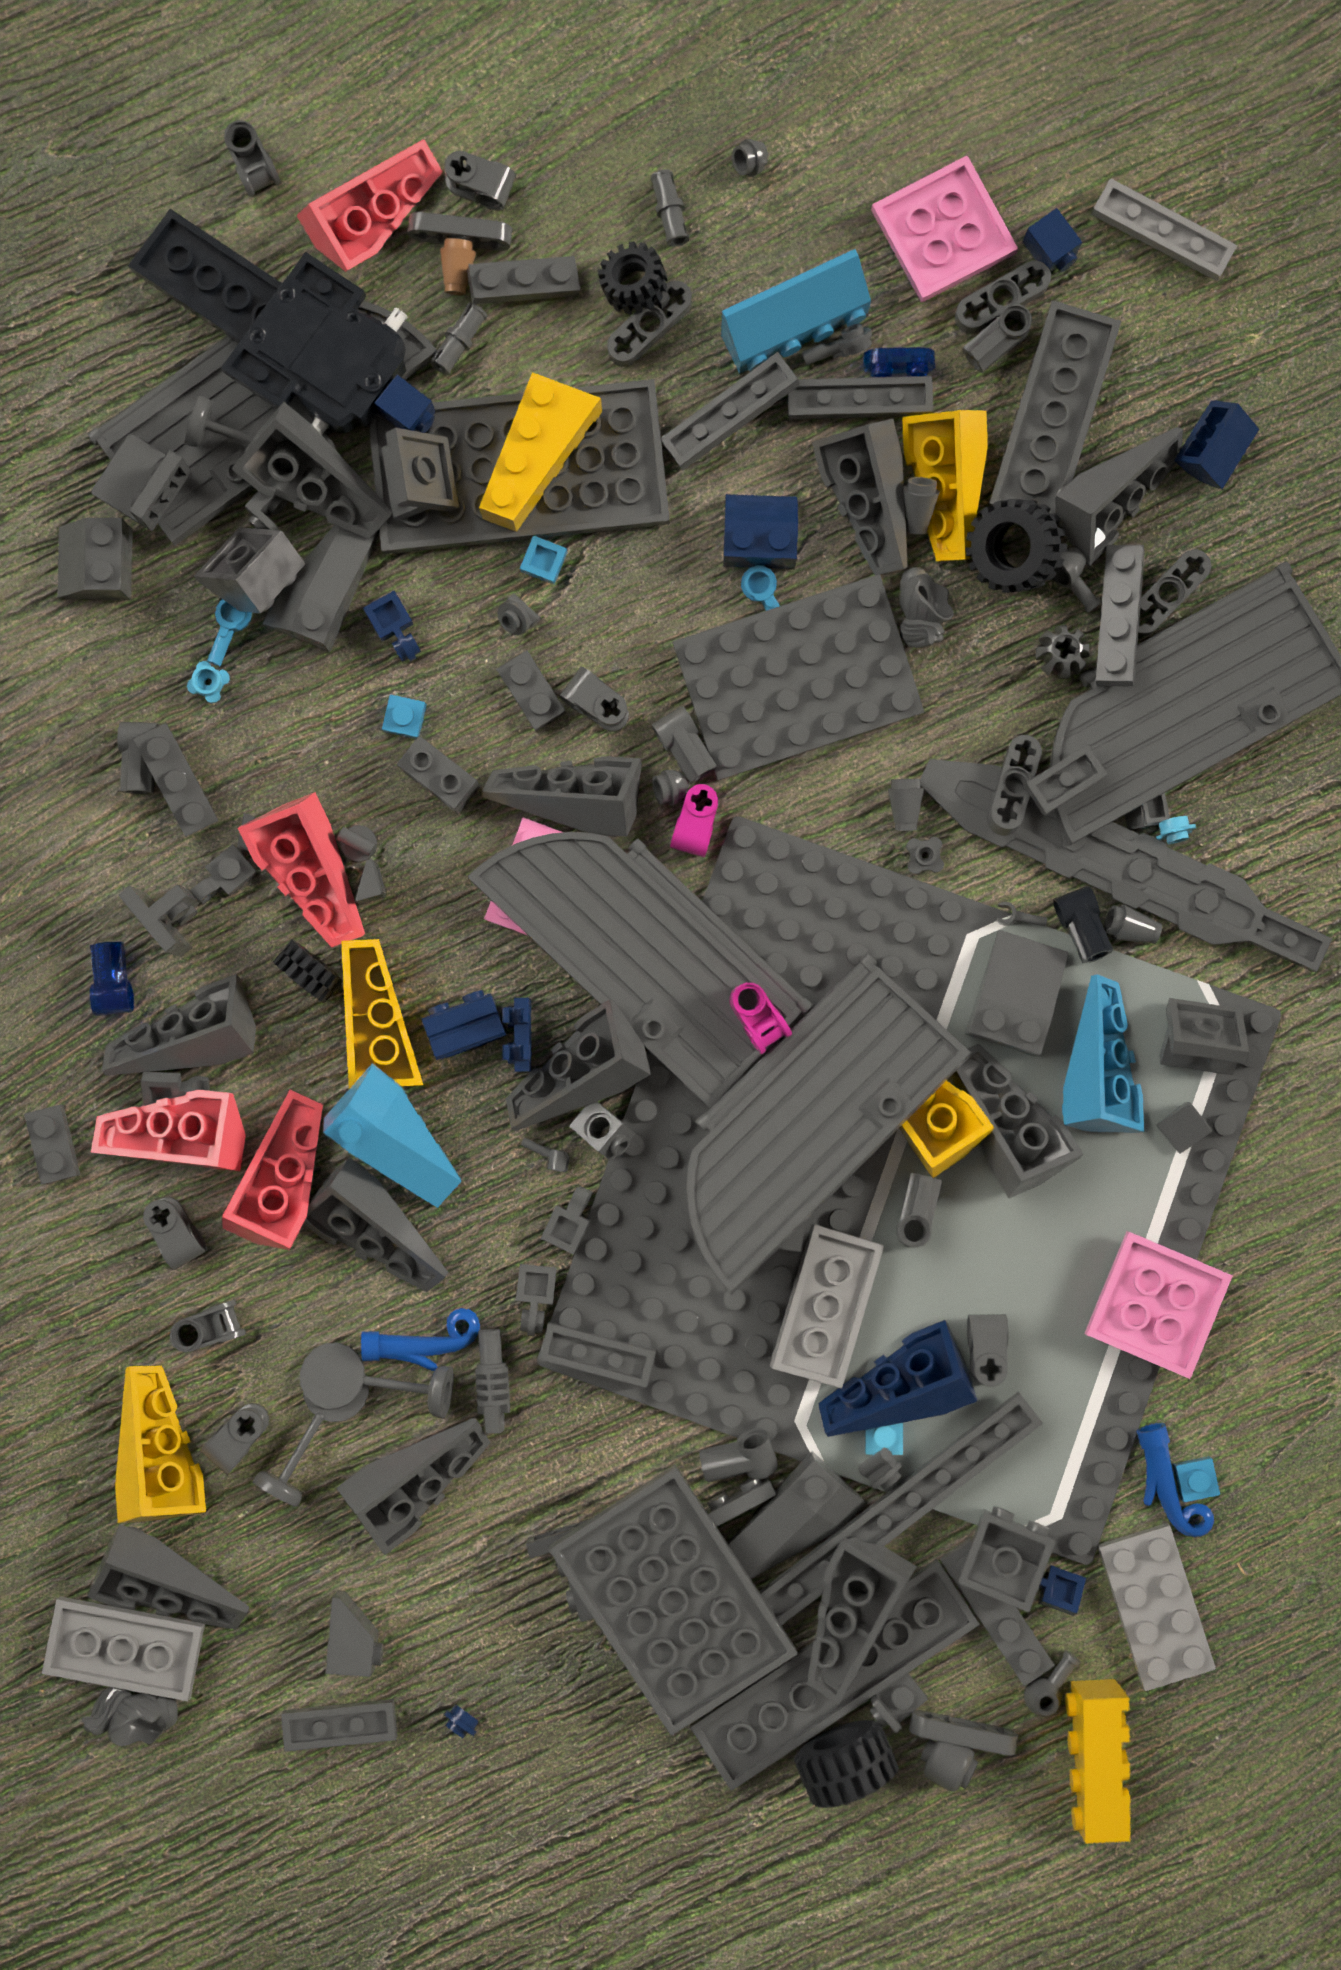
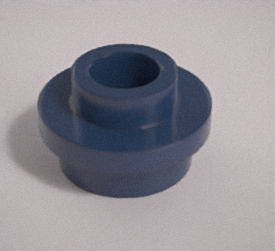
[444,1704,479,1738]

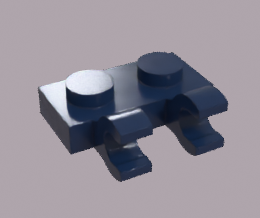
[502,998,532,1072]

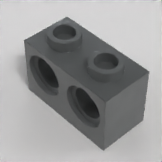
[397,736,481,815]

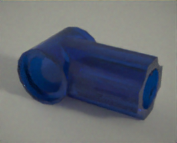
[90,942,135,1016]

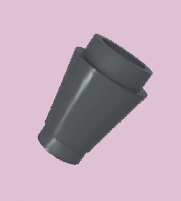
[903,477,940,534]
[888,779,924,831]
[1104,904,1162,944]

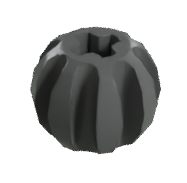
[1035,625,1090,679]

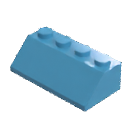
[721,249,871,374]

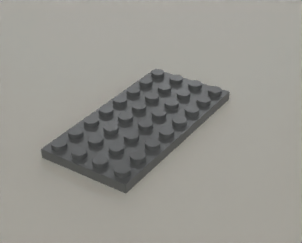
[369,379,670,555]

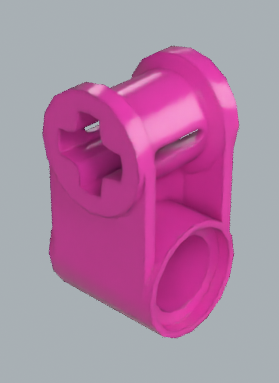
[670,784,718,858]
[729,983,792,1055]

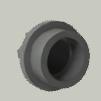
[732,139,769,177]
[652,769,689,806]

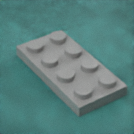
[770,1224,884,1388]
[1098,1523,1216,1691]
[42,1596,205,1701]

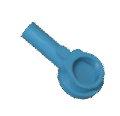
[741,565,780,611]
[207,599,252,667]

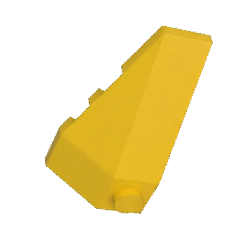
[902,410,988,561]
[899,1080,994,1178]
[115,1366,206,1523]

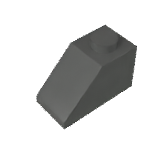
[326,1590,384,1677]

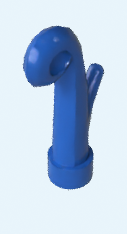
[361,1308,480,1371]
[1136,1423,1214,1537]

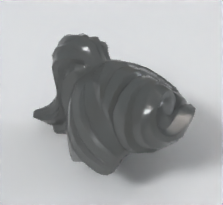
[899,567,954,648]
[82,1687,178,1746]

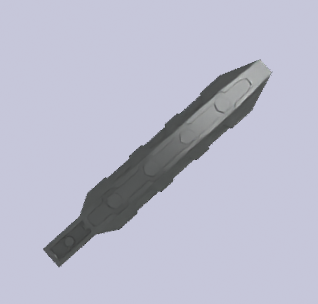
[920,759,1332,973]

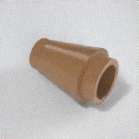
[440,238,476,295]

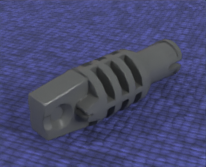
[475,1329,510,1434]

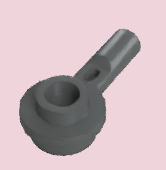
[802,323,872,365]

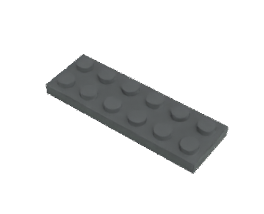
[988,300,1121,527]

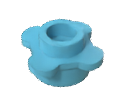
[187,661,230,703]
[1156,816,1196,844]

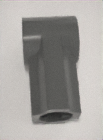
[962,304,1032,374]
[651,706,717,784]
[117,722,159,795]
[896,1173,942,1247]
[699,1428,778,1482]

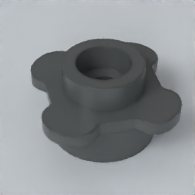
[906,837,944,874]

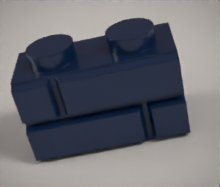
[422,990,508,1061]

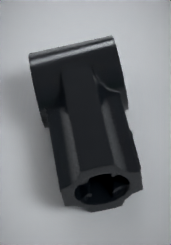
[1053,886,1113,963]

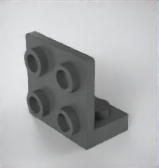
[91,434,191,532]

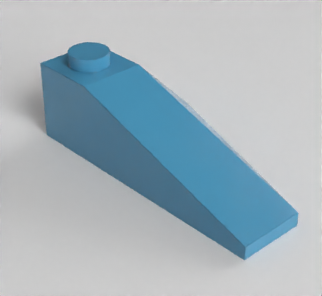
[1062,974,1144,1133]
[324,1063,461,1208]

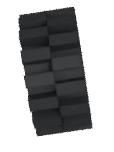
[598,241,668,314]
[273,939,343,1004]

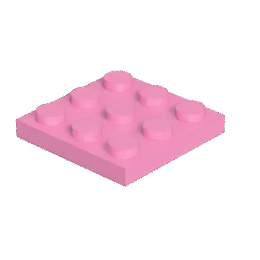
[871,155,1018,303]
[1084,1231,1232,1379]

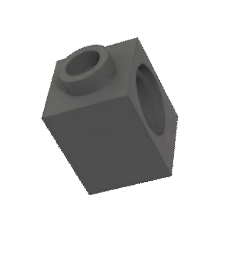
[569,1101,636,1162]

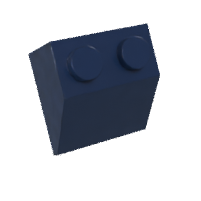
[723,494,798,569]

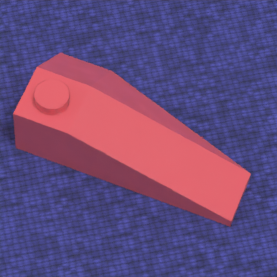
[296,139,443,272]
[238,792,365,947]
[91,1090,246,1172]
[222,1090,323,1250]

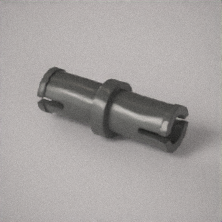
[650,169,689,247]
[430,302,487,376]

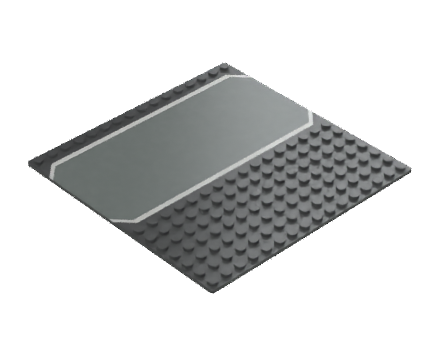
[537,816,1281,1565]

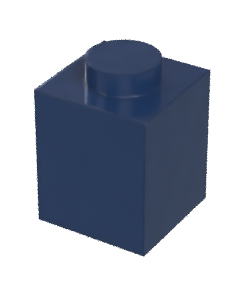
[1023,208,1082,273]
[375,375,436,433]

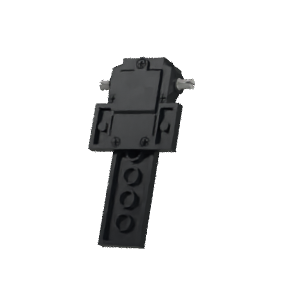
[128,209,407,435]

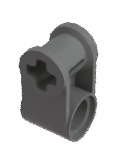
[224,120,282,198]
[444,151,516,211]
[559,667,629,732]
[143,1197,207,1270]
[170,1299,246,1352]
[967,1314,1008,1387]
[200,1403,269,1475]

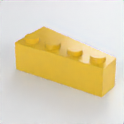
[479,372,602,532]
[341,939,423,1089]
[1065,1679,1131,1843]

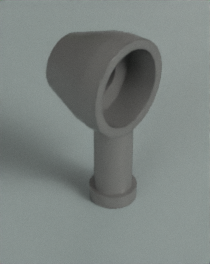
[1053,546,1102,613]
[1024,1650,1081,1717]

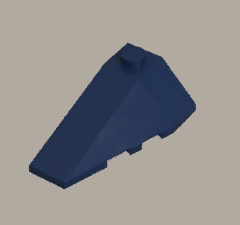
[818,1320,978,1437]

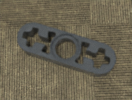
[407,212,513,251]
[955,261,1051,334]
[607,281,692,367]
[1138,549,1211,637]
[987,735,1042,836]
[909,1710,1018,1755]

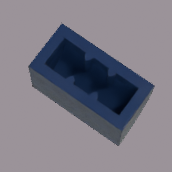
[1175,400,1259,489]

